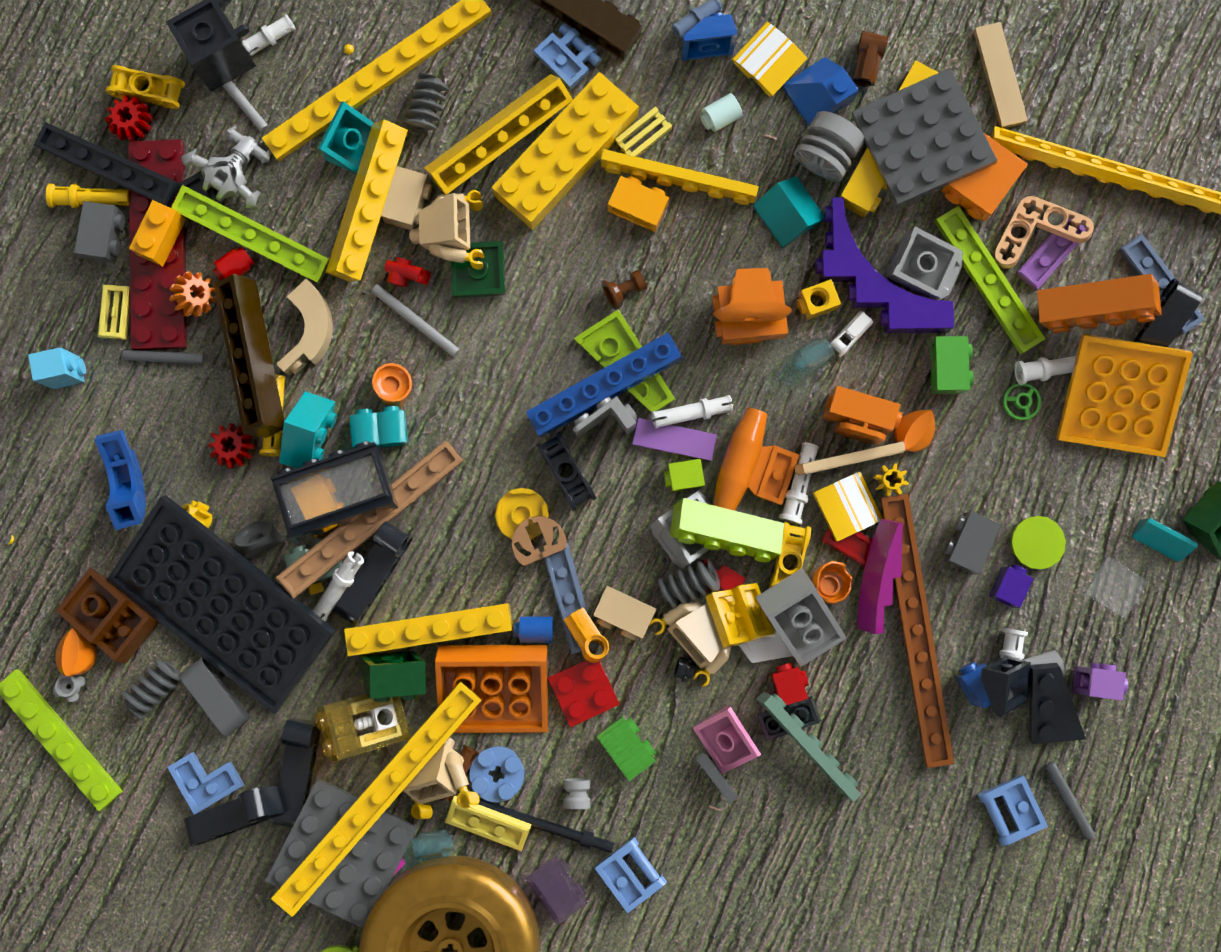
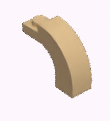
[277,278,333,376]

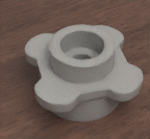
[53,673,85,702]

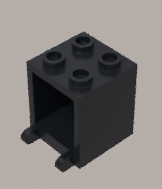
[166,0,256,92]

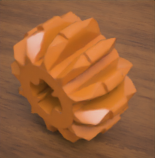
[169,271,217,317]

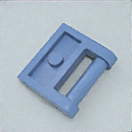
[977,775,1048,846]
[595,837,667,913]

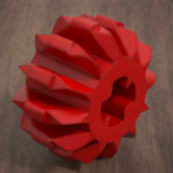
[105,95,153,141]
[207,423,255,469]

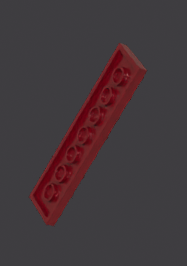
[128,139,187,350]

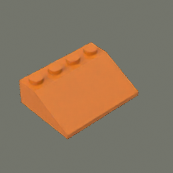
[435,645,548,733]

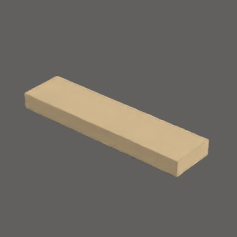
[973,22,1028,128]
[794,442,905,476]

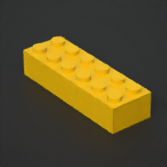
[492,72,639,230]

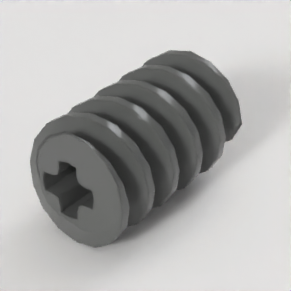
[403,73,449,134]
[658,559,720,608]
[121,659,182,719]

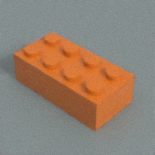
[1037,274,1162,333]

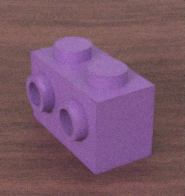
[1072,663,1128,700]

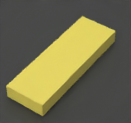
[445,796,532,852]

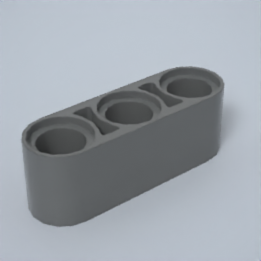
[179,657,250,736]

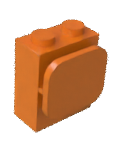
[942,133,1028,222]
[712,280,788,345]
[822,386,902,445]

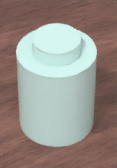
[700,93,743,132]

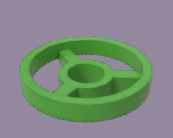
[1003,383,1041,421]

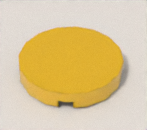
[495,488,549,540]

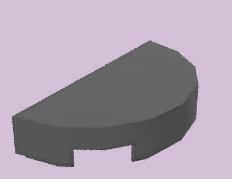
[696,753,738,803]

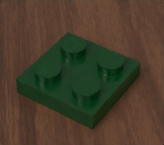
[450,241,506,298]

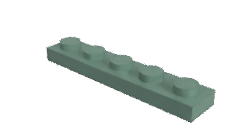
[756,691,861,802]

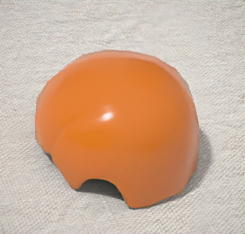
[811,561,852,604]

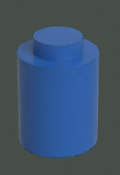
[514,616,553,644]

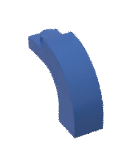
[94,429,146,530]

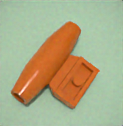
[713,407,799,511]

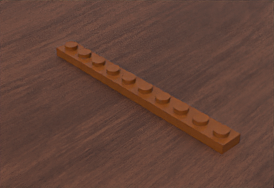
[880,494,954,768]

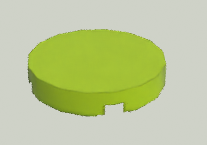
[1010,516,1066,570]

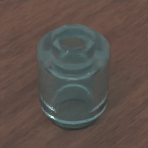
[793,337,835,374]
[412,829,455,861]

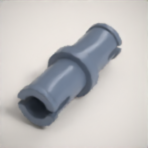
[671,0,723,39]

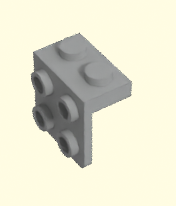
[573,396,637,438]

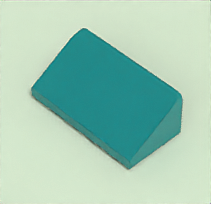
[1132,518,1198,562]

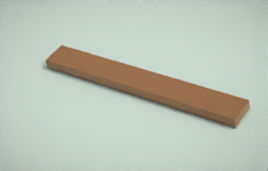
[276,441,463,599]

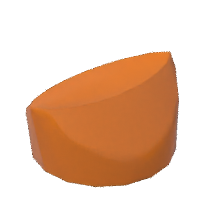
[372,363,412,409]
[894,410,935,452]
[55,628,97,676]

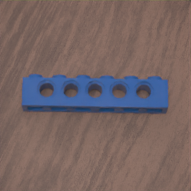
[526,333,684,437]

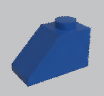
[955,662,991,708]

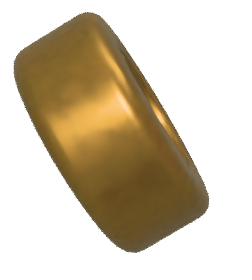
[359,855,540,952]

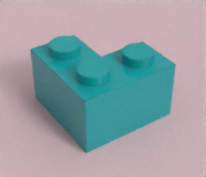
[279,391,337,468]

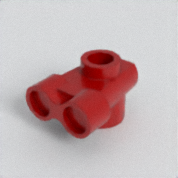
[384,257,431,288]

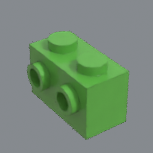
[930,336,974,394]

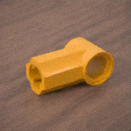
[563,608,609,663]

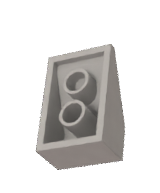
[756,568,847,667]

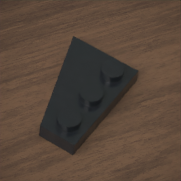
[1029,663,1086,744]

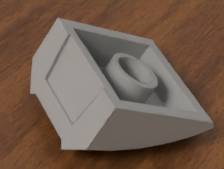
[886,226,963,299]
[651,491,713,569]

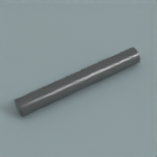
[122,350,205,365]
[1045,761,1096,840]

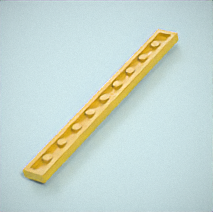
[262,0,492,162]
[991,126,1221,214]
[271,681,481,917]

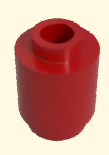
[213,246,255,280]

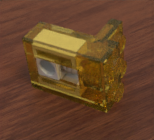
[315,694,411,762]

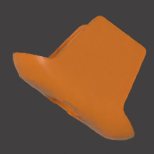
[713,268,792,322]

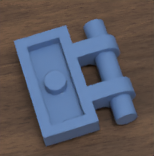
[534,23,602,90]

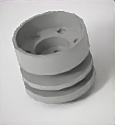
[794,111,865,182]

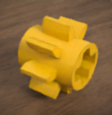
[873,463,909,497]
[182,500,212,528]

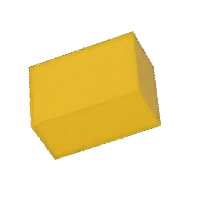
[309,582,325,595]

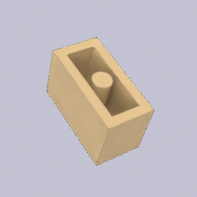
[381,166,432,230]
[593,586,656,641]

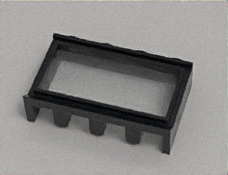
[270,441,399,544]

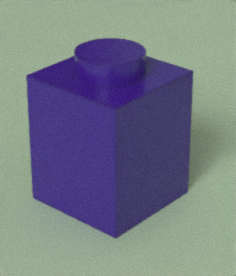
[989,564,1033,608]

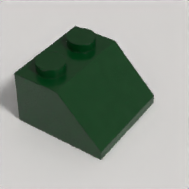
[1183,480,1221,560]
[359,651,426,702]

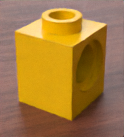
[796,279,841,320]

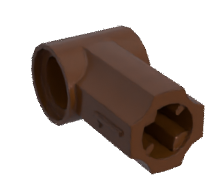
[852,30,888,87]

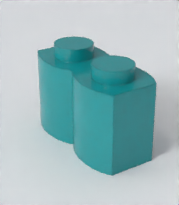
[350,406,408,449]

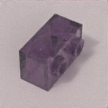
[525,856,588,925]

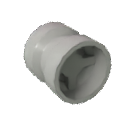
[563,778,591,809]

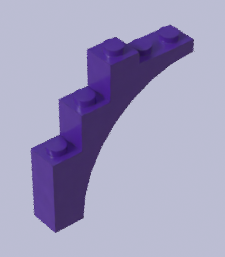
[815,197,954,334]

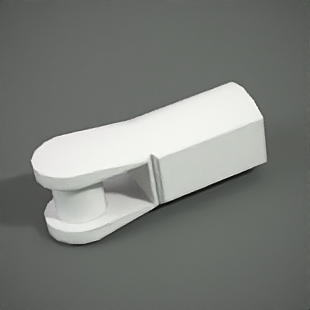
[828,311,873,358]

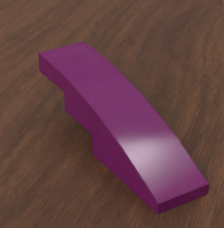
[857,519,903,634]

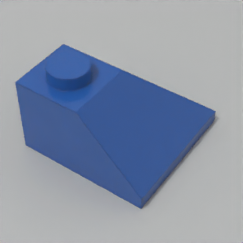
[681,13,737,61]
[782,57,859,126]

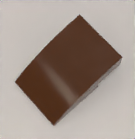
[55,568,159,664]

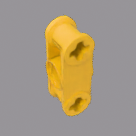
[105,65,185,110]
[768,521,811,589]

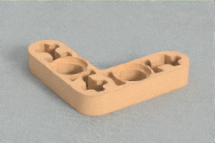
[995,196,1094,269]

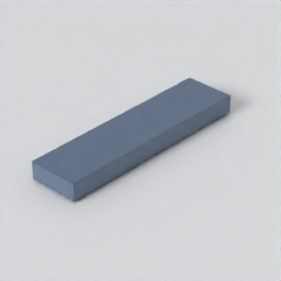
[1118,234,1205,336]
[542,543,598,654]

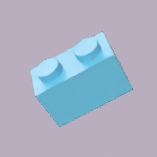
[28,347,86,389]

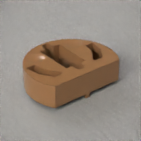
[512,516,567,566]

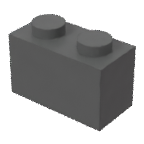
[74,201,125,264]
[943,511,1001,575]

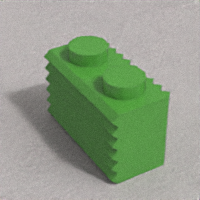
[597,715,657,781]

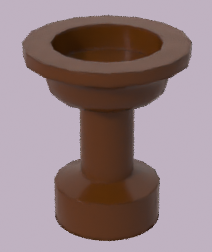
[601,270,647,310]

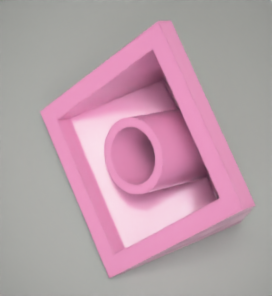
[693,705,761,774]

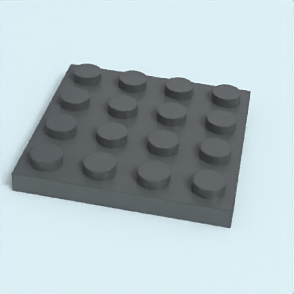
[852,68,997,207]
[265,778,417,928]

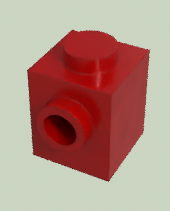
[770,663,809,705]

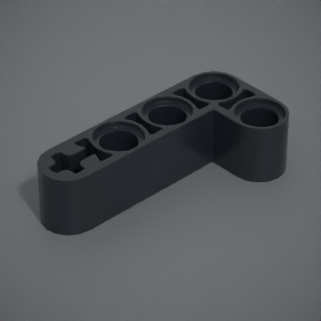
[1132,278,1203,347]
[333,521,413,627]
[272,718,321,828]
[184,786,285,847]

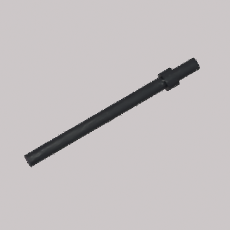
[457,792,614,853]

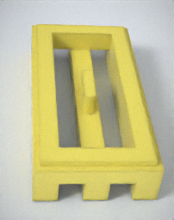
[615,106,672,157]
[98,285,131,340]

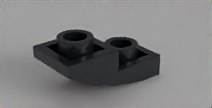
[758,696,821,741]

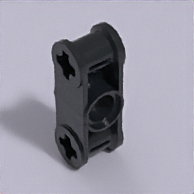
[536,432,597,512]

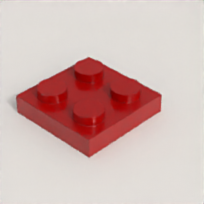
[548,660,620,728]

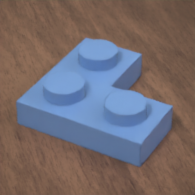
[167,752,244,814]

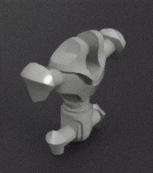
[181,126,272,210]

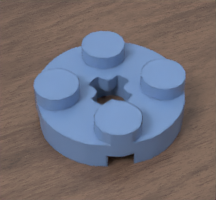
[469,746,525,802]

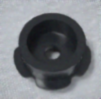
[674,656,695,682]

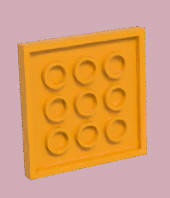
[1056,334,1193,457]

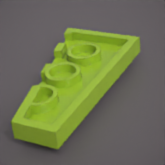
[574,310,676,412]

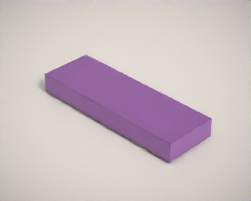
[1015,219,1086,291]
[633,418,717,461]

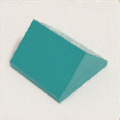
[318,101,374,175]
[753,176,825,249]

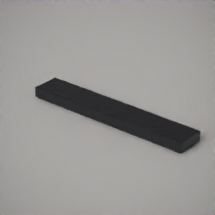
[34,122,181,208]

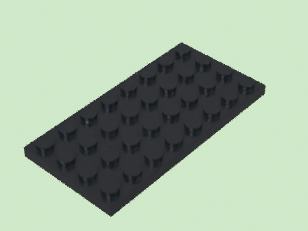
[107,495,336,715]

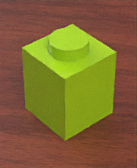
[664,459,705,493]

